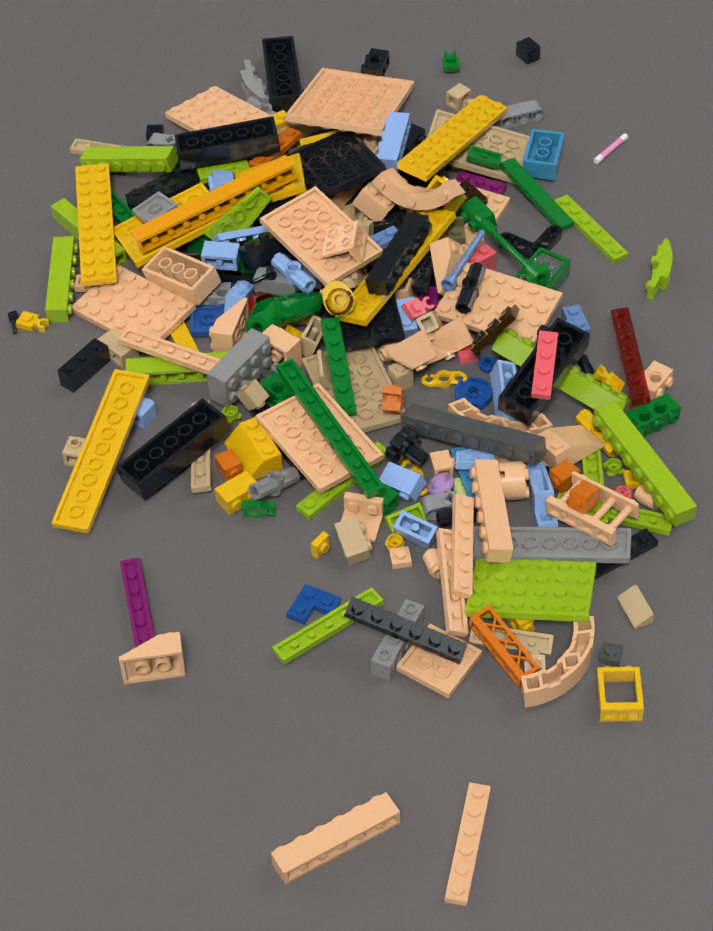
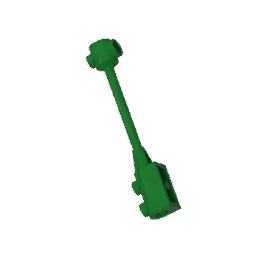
[459,196,551,286]

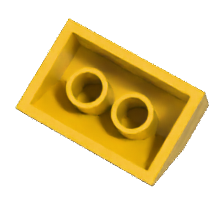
[224,417,283,480]

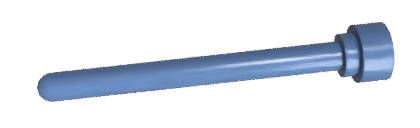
[441,230,485,291]

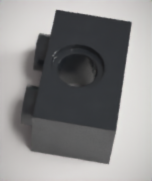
[361,48,390,77]

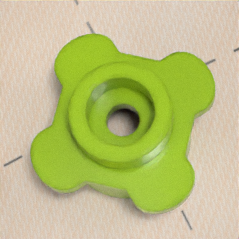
[221,405,242,424]
[603,458,625,477]

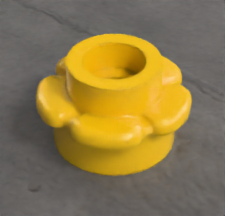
[385,533,405,550]

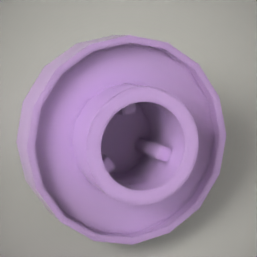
[427,474,455,495]

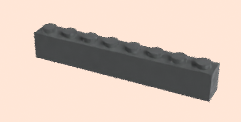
[401,403,546,465]

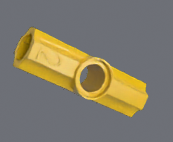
[575,409,618,458]

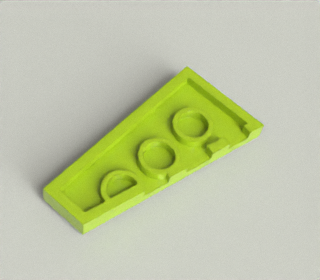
[203,186,272,243]

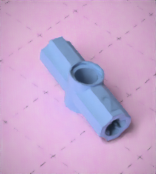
[271,252,316,294]

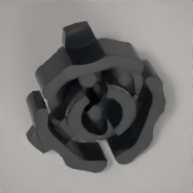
[384,424,429,468]

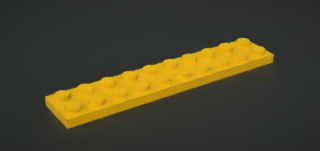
[397,95,508,182]
[75,163,117,287]
[335,208,456,326]
[51,369,151,534]

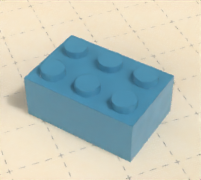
[523,129,565,181]

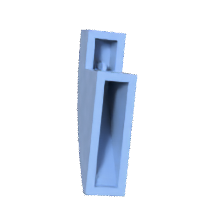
[526,462,558,527]

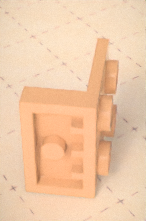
[322,220,368,263]
[341,492,384,543]

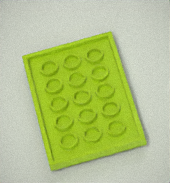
[465,558,597,622]

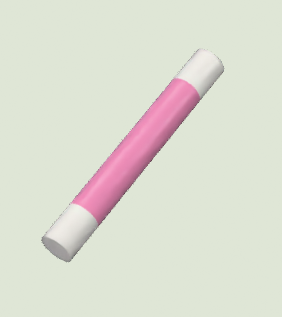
[593,133,628,164]

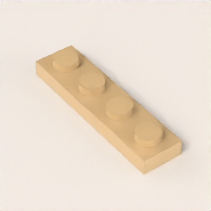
[469,628,554,657]

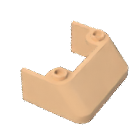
[386,317,473,372]

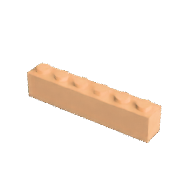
[469,459,514,563]
[271,792,400,884]

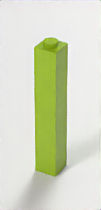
[51,198,128,266]

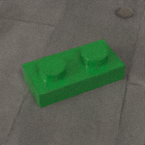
[466,145,503,170]

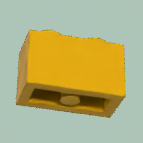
[214,471,257,515]

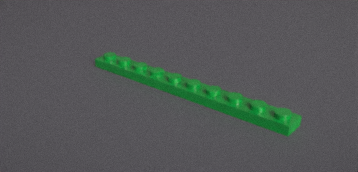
[276,358,385,499]

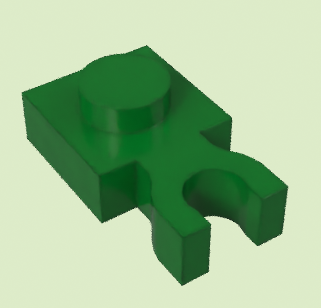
[443,50,460,73]
[241,500,276,518]

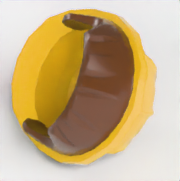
[323,281,355,317]

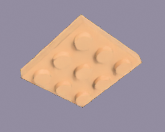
[396,623,482,699]

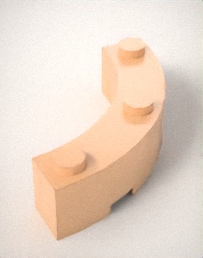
[372,168,465,210]
[448,398,553,435]
[521,616,595,708]

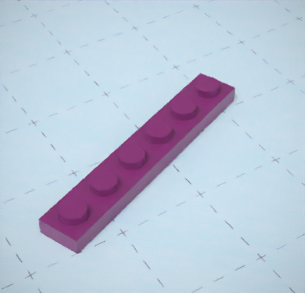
[120,557,154,648]

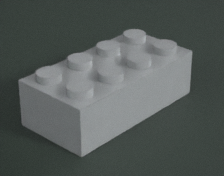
[207,328,272,408]

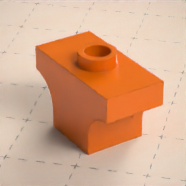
[381,385,406,415]

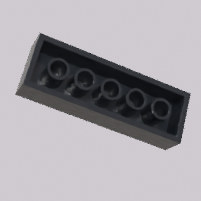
[262,36,302,113]
[174,116,281,171]
[498,317,590,427]
[115,398,231,500]

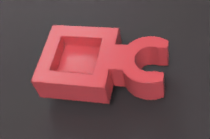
[402,296,434,321]

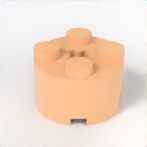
[498,461,529,501]

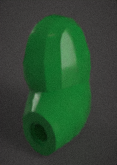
[245,292,323,333]

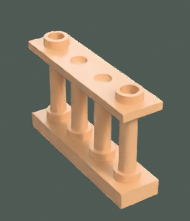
[546,471,640,547]

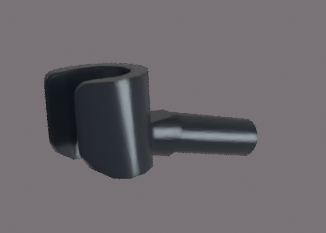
[252,266,276,284]
[8,310,19,334]

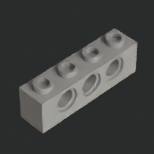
[371,599,425,682]

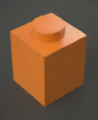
[214,448,243,482]
[549,459,580,494]
[567,480,600,514]

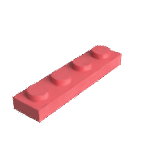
[531,331,558,400]

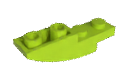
[645,238,673,300]

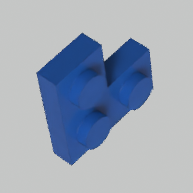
[287,584,341,625]

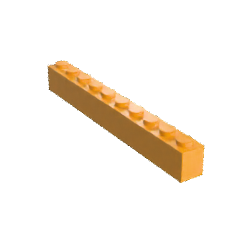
[130,155,298,254]

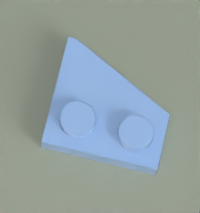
[456,448,495,470]

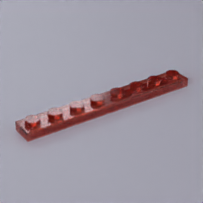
[611,307,651,406]

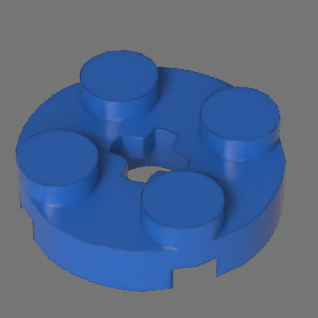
[455,377,492,411]

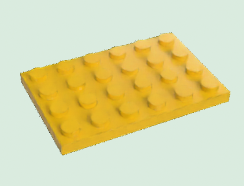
[114,182,221,268]

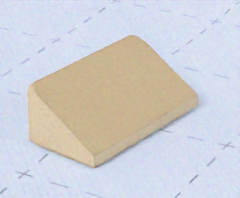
[317,350,333,389]
[617,585,654,629]

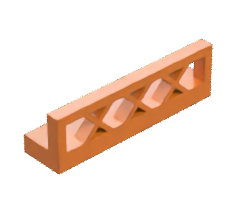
[469,604,540,689]

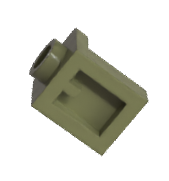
[446,216,465,244]

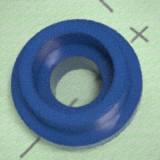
[479,356,497,374]

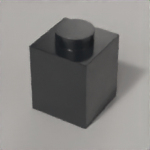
[516,37,541,65]

